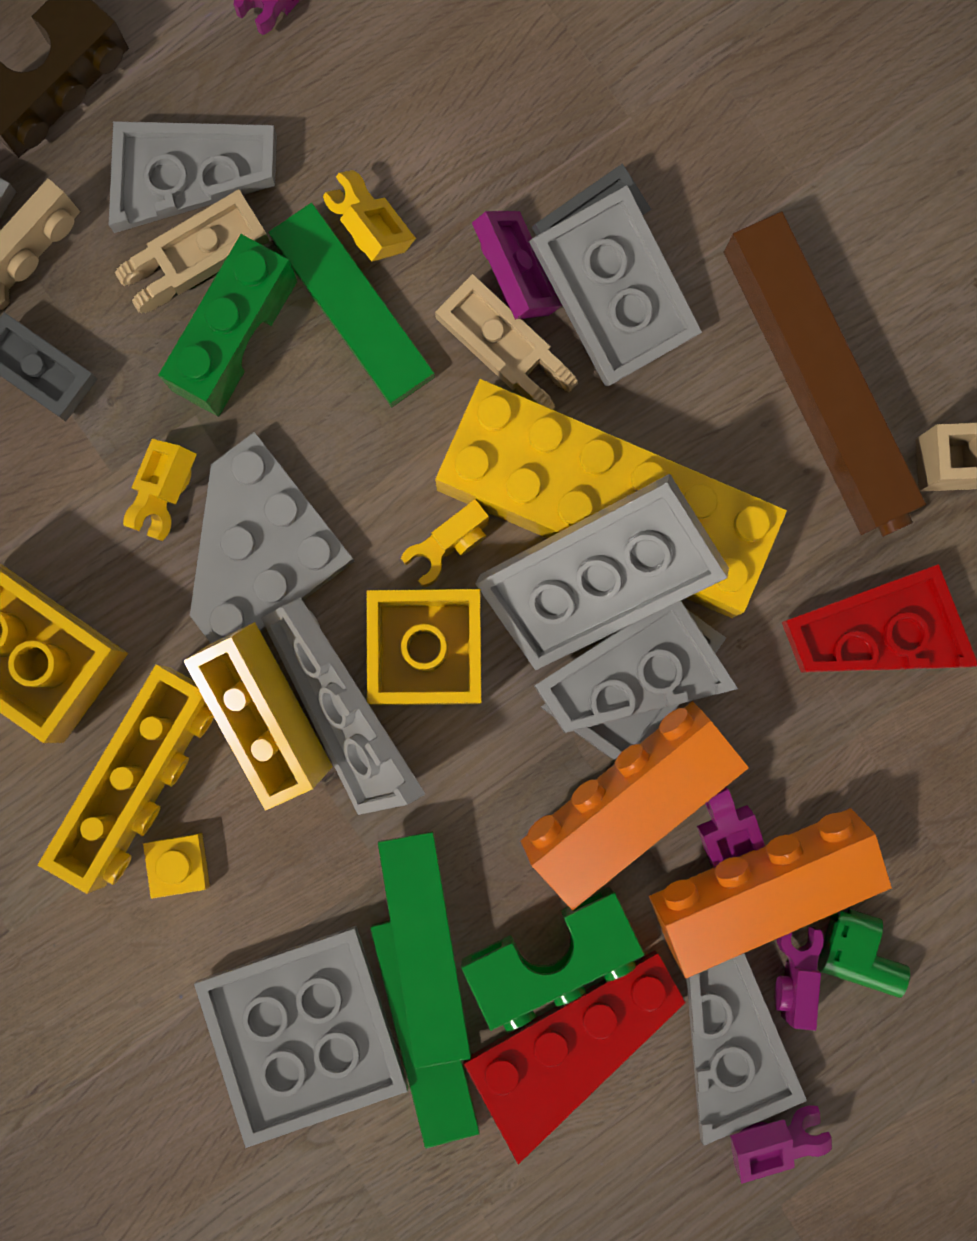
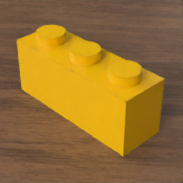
[184,622,333,811]

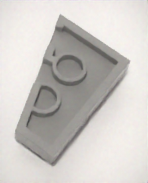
[109,121,277,233]

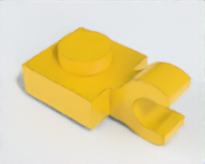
[323,170,416,262]
[123,439,197,541]
[401,499,489,587]

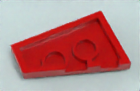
[782,564,977,673]

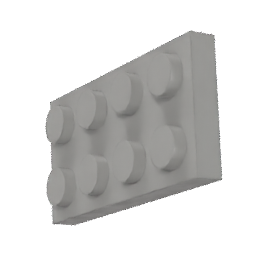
[475,474,729,671]

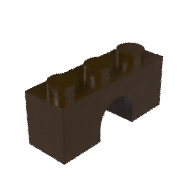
[0,0,129,158]

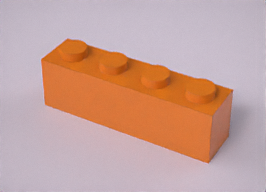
[520,701,749,911]
[649,808,892,978]

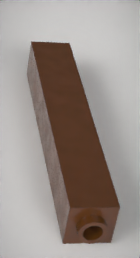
[723,211,926,537]

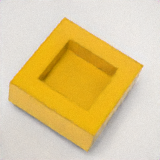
[143,833,210,899]

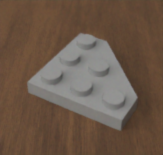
[190,432,355,643]

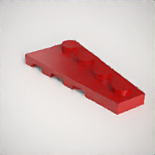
[464,950,686,1165]

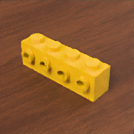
[38,664,214,894]

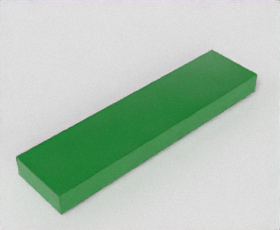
[268,202,435,408]
[378,831,471,1069]
[370,920,480,1149]

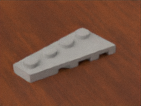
[261,598,425,815]

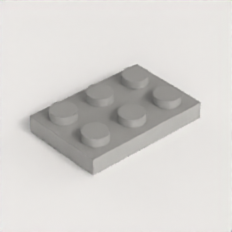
[529,185,702,386]

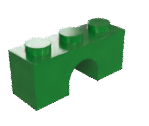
[158,234,297,417]
[461,887,644,1031]

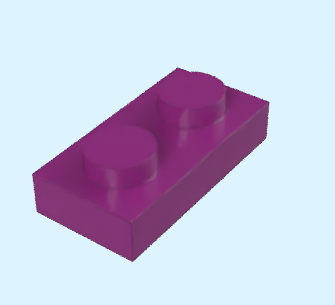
[472,211,563,320]

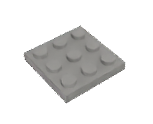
[194,926,409,1148]

